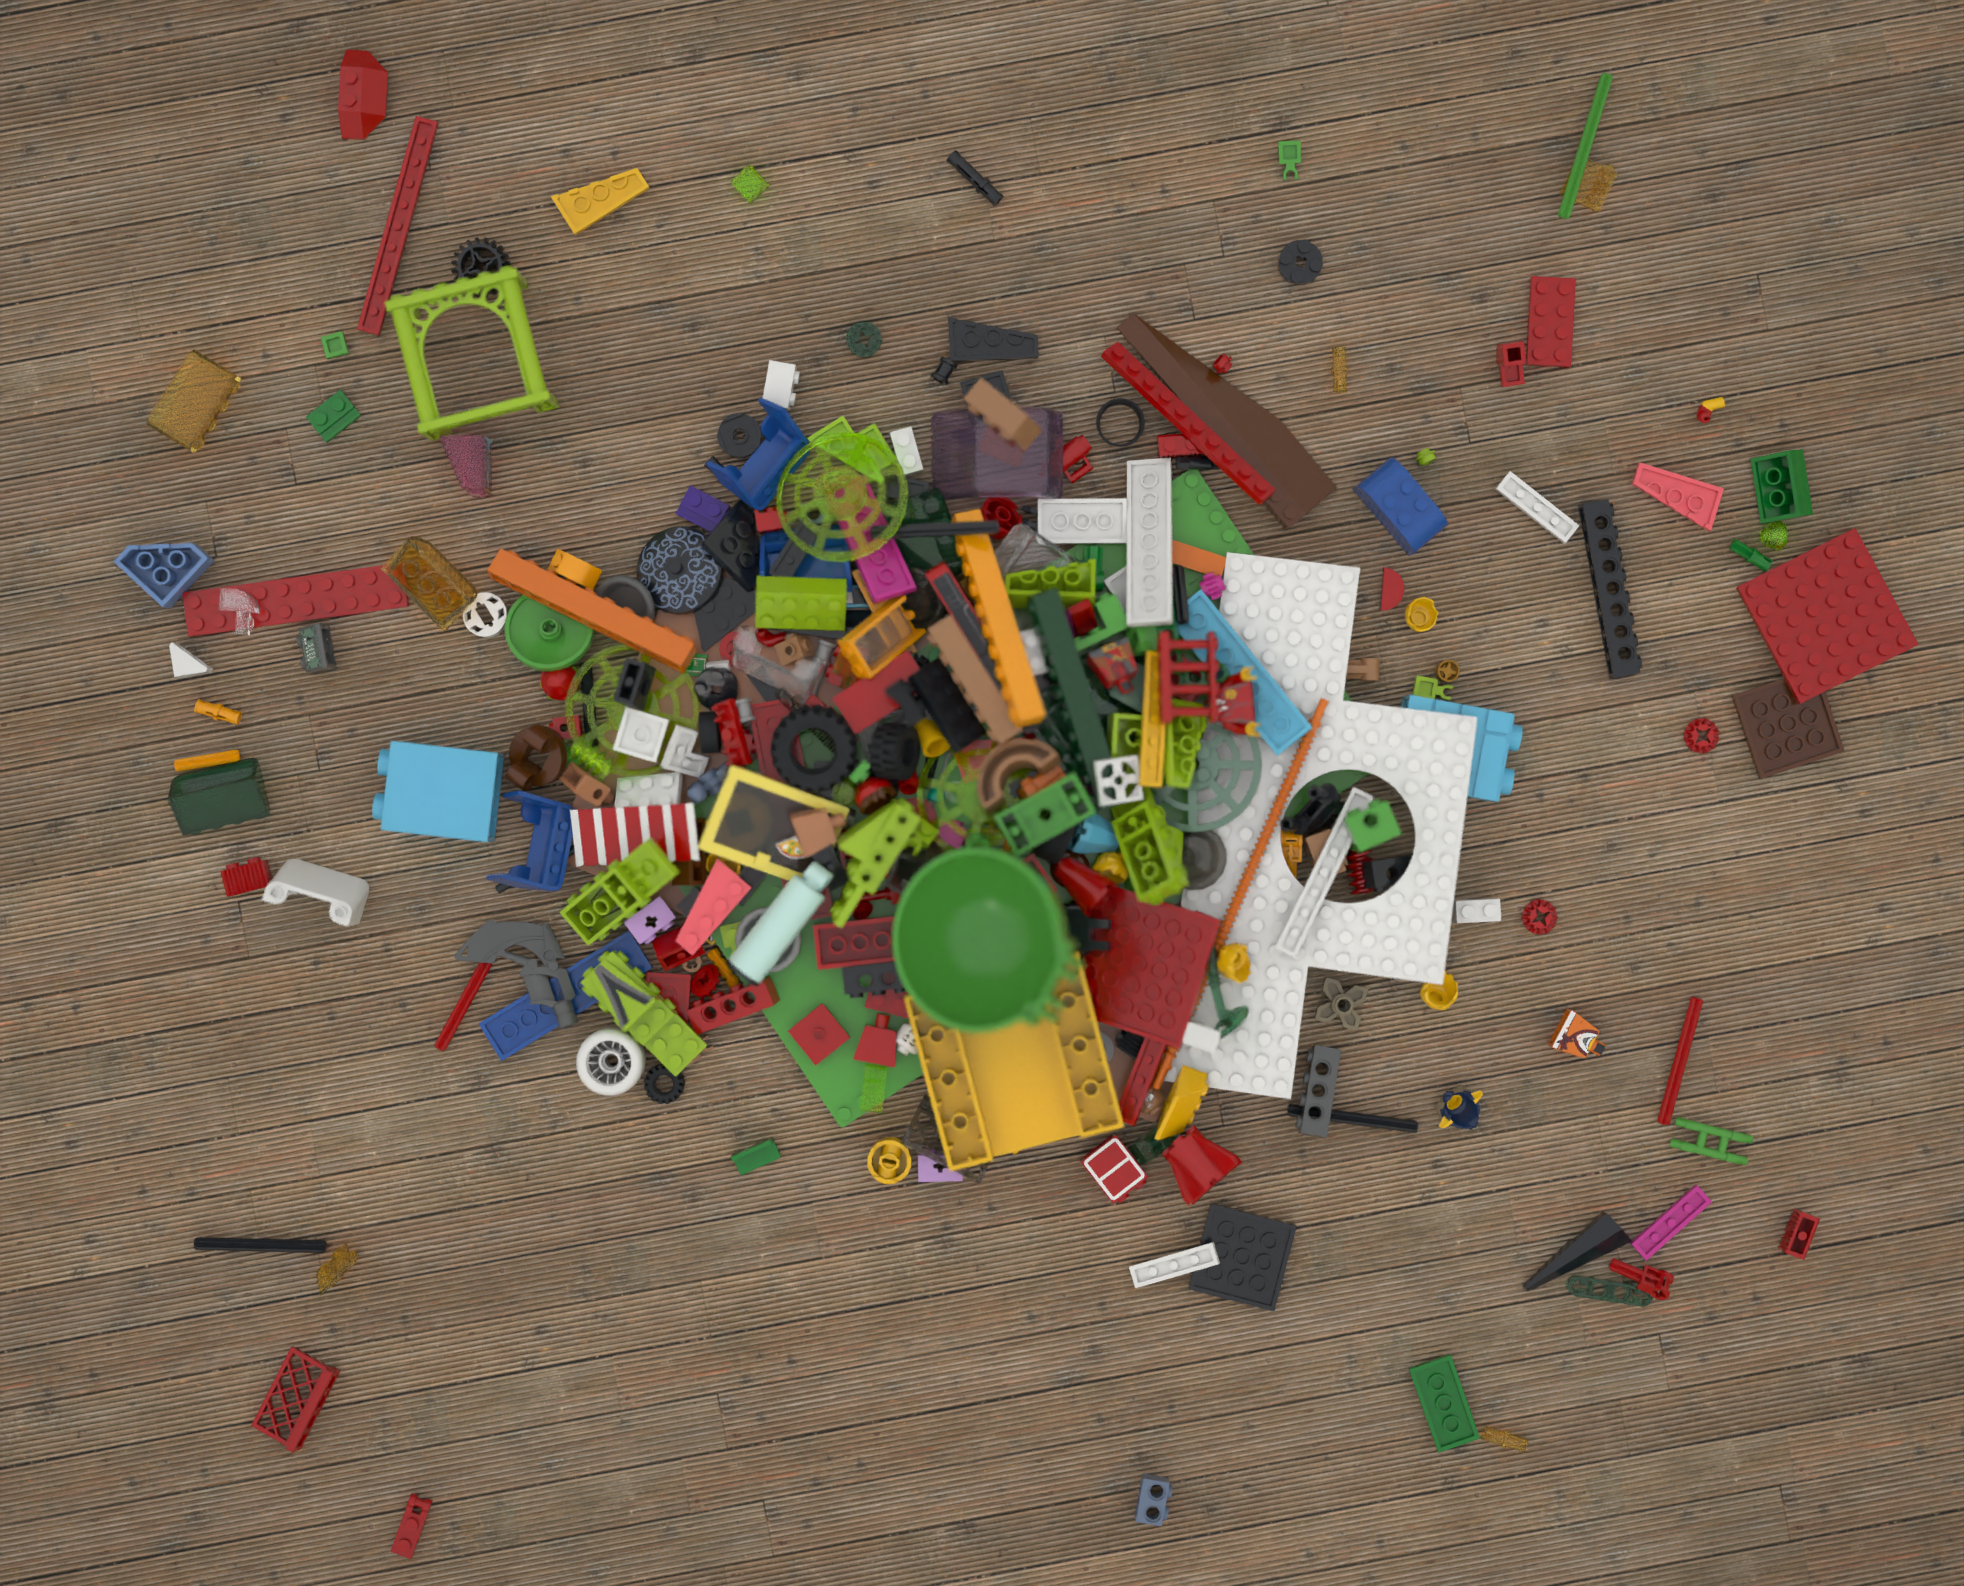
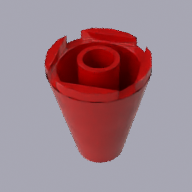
[1055,857,1117,917]

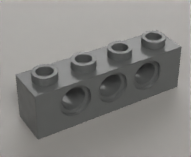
[1295,1045,1341,1139]

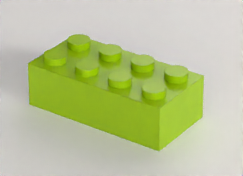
[755,576,847,631]

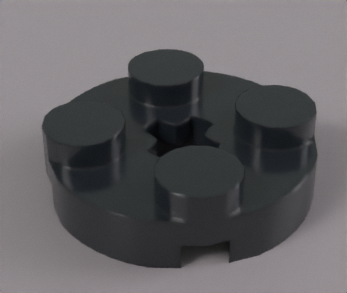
[1278,240,1323,285]
[717,413,762,458]
[693,667,739,711]

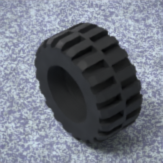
[770,705,857,793]

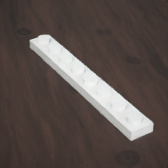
[1275,787,1373,958]

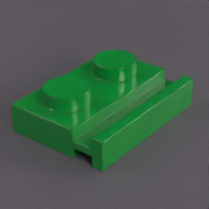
[306,390,362,443]

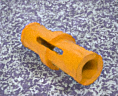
[194,699,242,725]

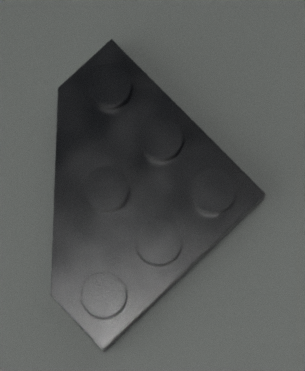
[700,499,760,592]

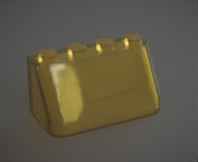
[147,350,241,453]

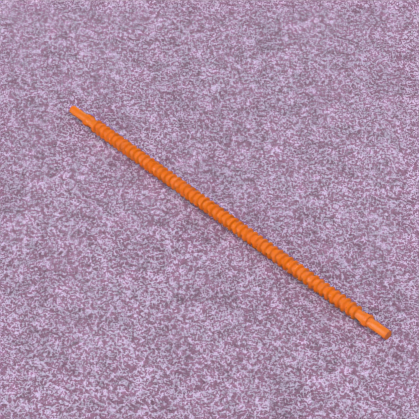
[1152,698,1329,1090]

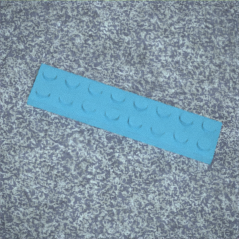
[1178,589,1313,756]

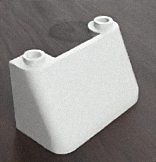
[262,859,369,926]

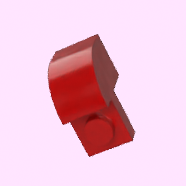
[1496,340,1526,387]

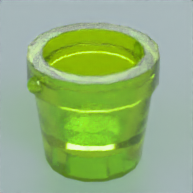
[832,777,859,807]

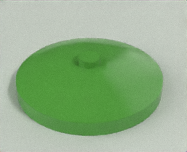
[505,595,594,671]

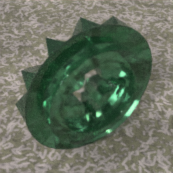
[846,321,882,357]

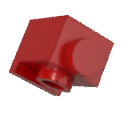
[754,507,788,534]
[549,715,584,740]

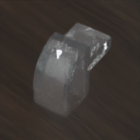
[219,588,260,635]

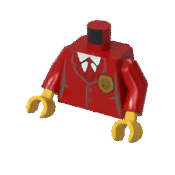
[1203,667,1261,737]

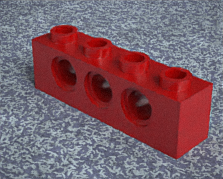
[686,976,780,1034]

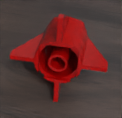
[1161,1125,1242,1206]

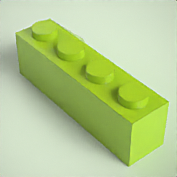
[1005,559,1096,611]

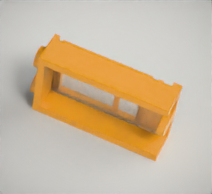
[837,595,926,678]

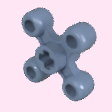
[687,760,730,804]

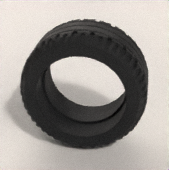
[1032,810,1078,864]

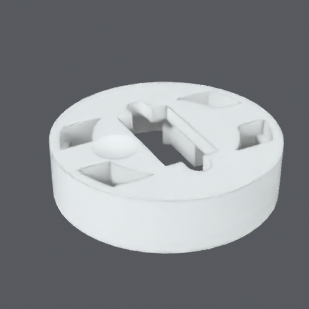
[463,592,508,638]

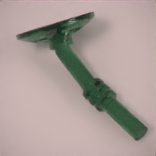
[1207,946,1249,1039]

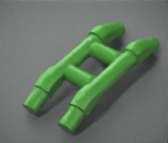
[1670,1117,1753,1165]

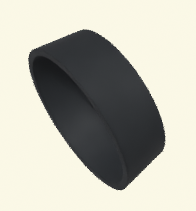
[1096,398,1145,447]

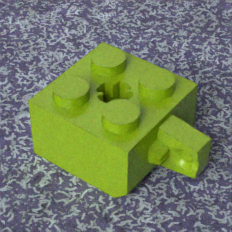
[1106,713,1142,775]

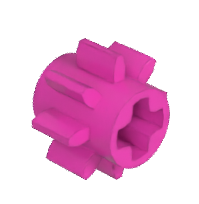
[1199,572,1226,600]

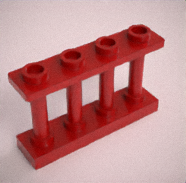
[1157,632,1220,724]

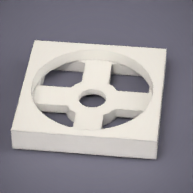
[1093,755,1144,806]

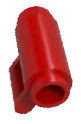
[1037,435,1094,484]

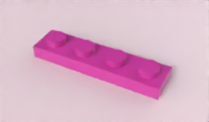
[1630,1184,1712,1260]

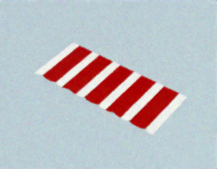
[570,803,699,867]

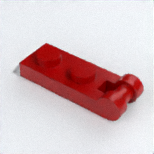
[390,1493,433,1559]

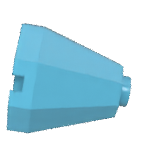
[1067,813,1120,853]

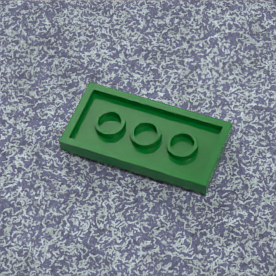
[1408,1353,1480,1453]

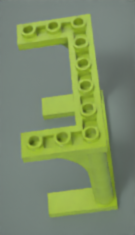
[385,266,560,441]

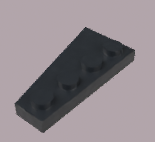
[948,317,1039,362]

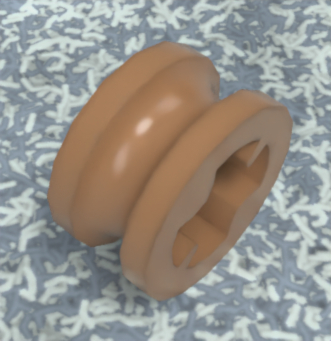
[682,956,703,972]

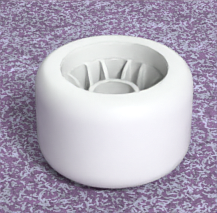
[576,1027,646,1096]

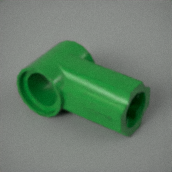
[1083,546,1104,591]

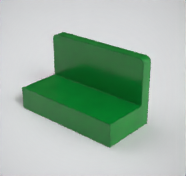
[730,1136,782,1175]

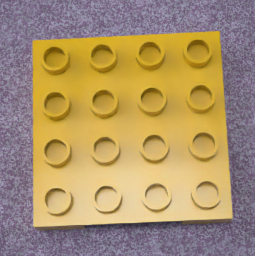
[904,950,1124,1171]

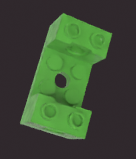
[1040,592,1129,666]
[994,770,1097,856]
[1334,798,1402,852]

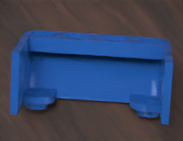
[706,397,811,510]
[486,791,575,892]

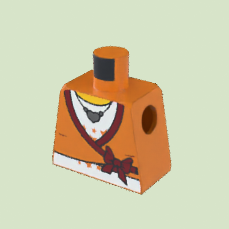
[1547,1008,1605,1058]

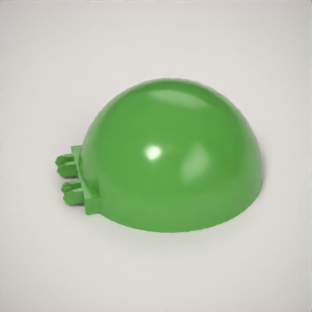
[893,848,1085,1033]

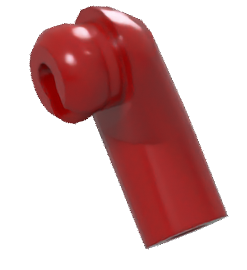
[755,628,786,647]

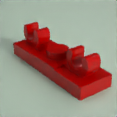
[711,698,752,767]

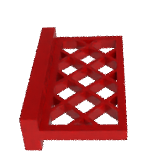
[251,1346,341,1453]

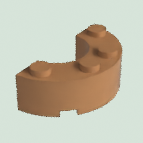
[977,738,1062,816]

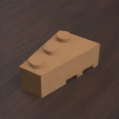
[964,378,1042,451]

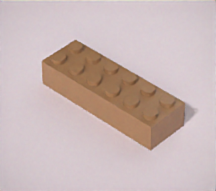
[927,615,1023,744]

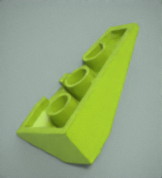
[1163,699,1206,789]

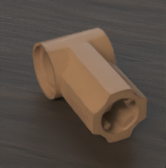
[1346,658,1380,681]

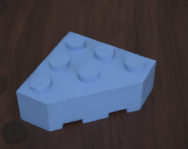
[113,543,215,609]

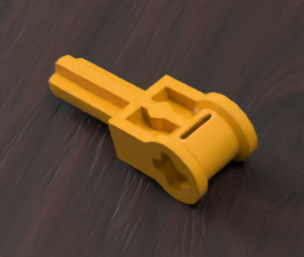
[1281,829,1302,879]

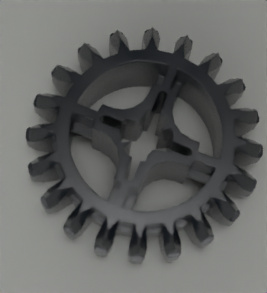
[451,237,512,298]

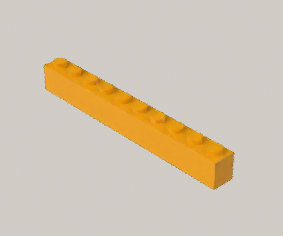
[951,509,1046,728]

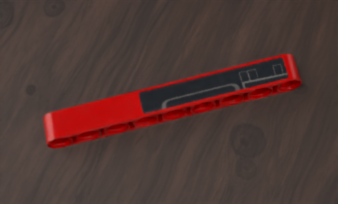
[925,561,1048,740]

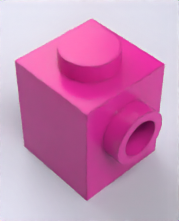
[935,819,969,850]

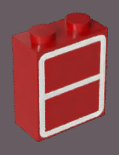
[1080,1133,1148,1204]

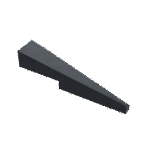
[1522,1211,1632,1291]

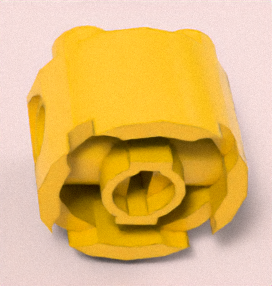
[867,1137,912,1184]

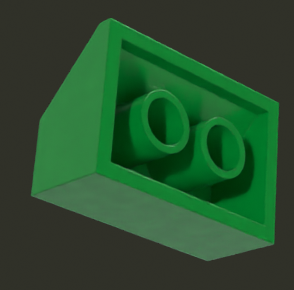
[1750,449,1813,524]

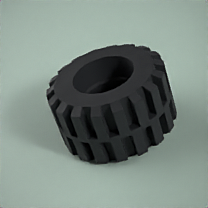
[869,722,920,780]

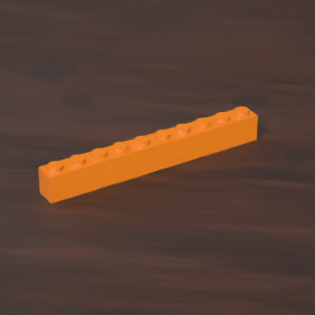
[487,548,697,674]

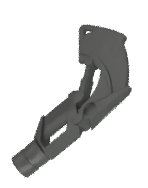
[455,920,579,1029]

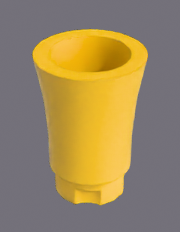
[913,710,950,757]

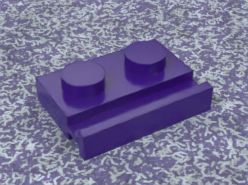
[675,485,730,532]

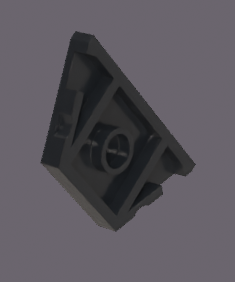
[694,577,756,652]

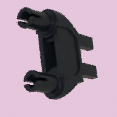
[1280,783,1345,835]
[1061,900,1112,959]

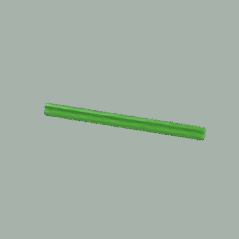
[1558,73,1613,220]

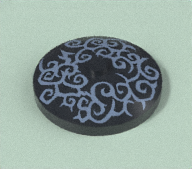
[637,526,724,615]

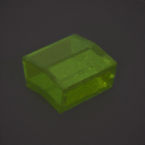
[731,165,770,204]

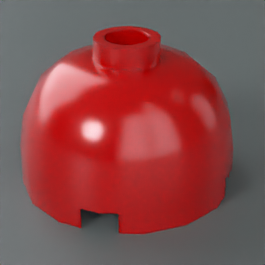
[980,495,1022,540]

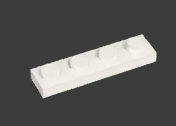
[1495,471,1579,544]
[1129,1242,1220,1288]

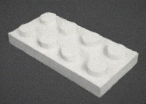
[1038,498,1127,544]

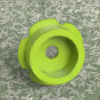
[1415,448,1436,467]

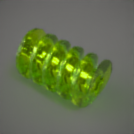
[567,734,617,782]

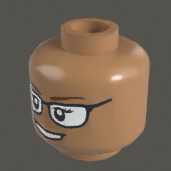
[1141,1083,1166,1115]

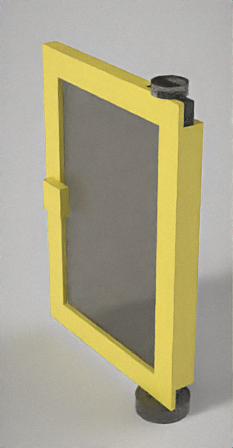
[698,764,856,881]

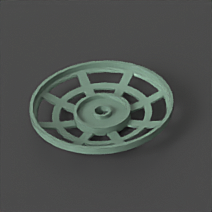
[1153,699,1262,833]

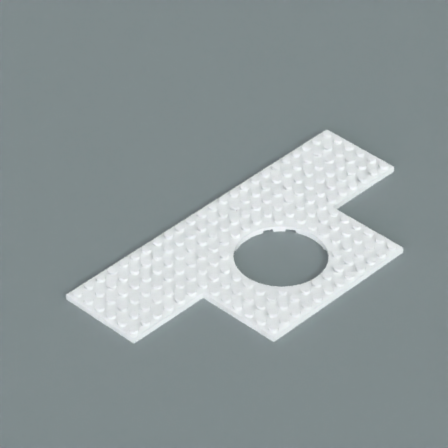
[1161,552,1478,1099]

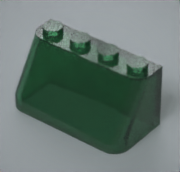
[883,487,963,590]
[168,758,270,836]

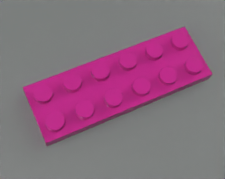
[824,475,916,604]

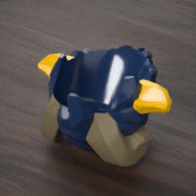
[1435,1084,1483,1130]

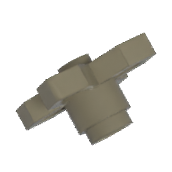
[1314,977,1368,1031]

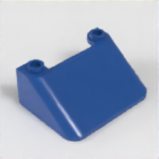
[760,525,853,592]

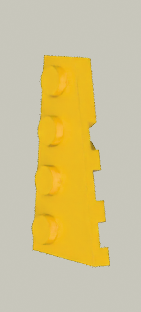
[550,168,650,235]

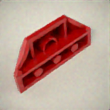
[338,50,388,140]

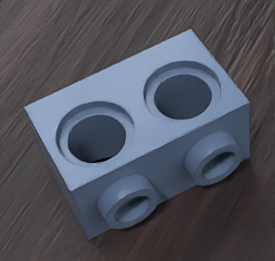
[1135,1473,1173,1526]

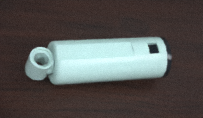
[726,861,833,987]

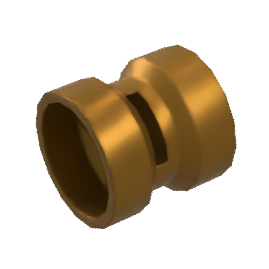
[1434,660,1460,683]

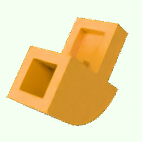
[548,549,603,590]

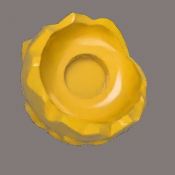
[1091,851,1129,884]
[1217,943,1251,983]
[1420,971,1458,1010]

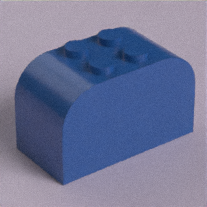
[1352,457,1448,556]

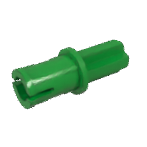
[1729,539,1773,572]

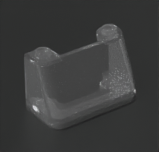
[732,625,828,700]

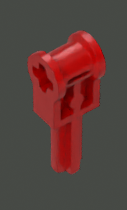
[1609,1258,1674,1300]

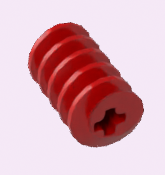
[1346,848,1374,895]

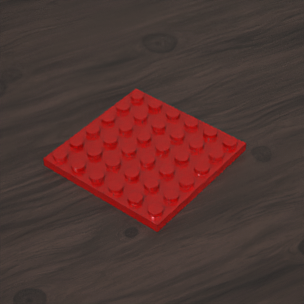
[1736,528,1919,705]
[1081,886,1221,1049]

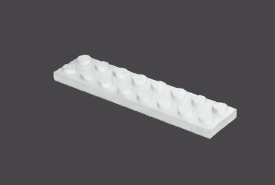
[1127,457,1173,627]

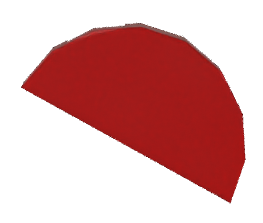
[1380,567,1405,611]

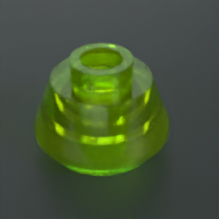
[1760,521,1787,551]

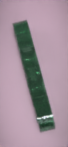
[1566,1275,1653,1307]

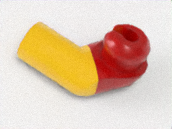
[1696,397,1725,423]

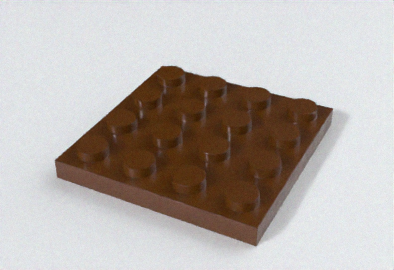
[1731,678,1845,779]

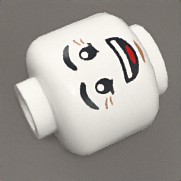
[896,1023,918,1056]

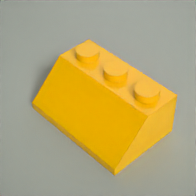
[1154,1065,1209,1140]

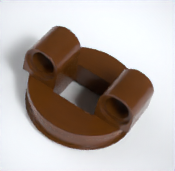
[505,724,567,791]

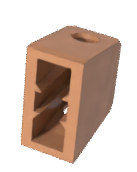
[559,761,614,807]
[789,807,846,858]

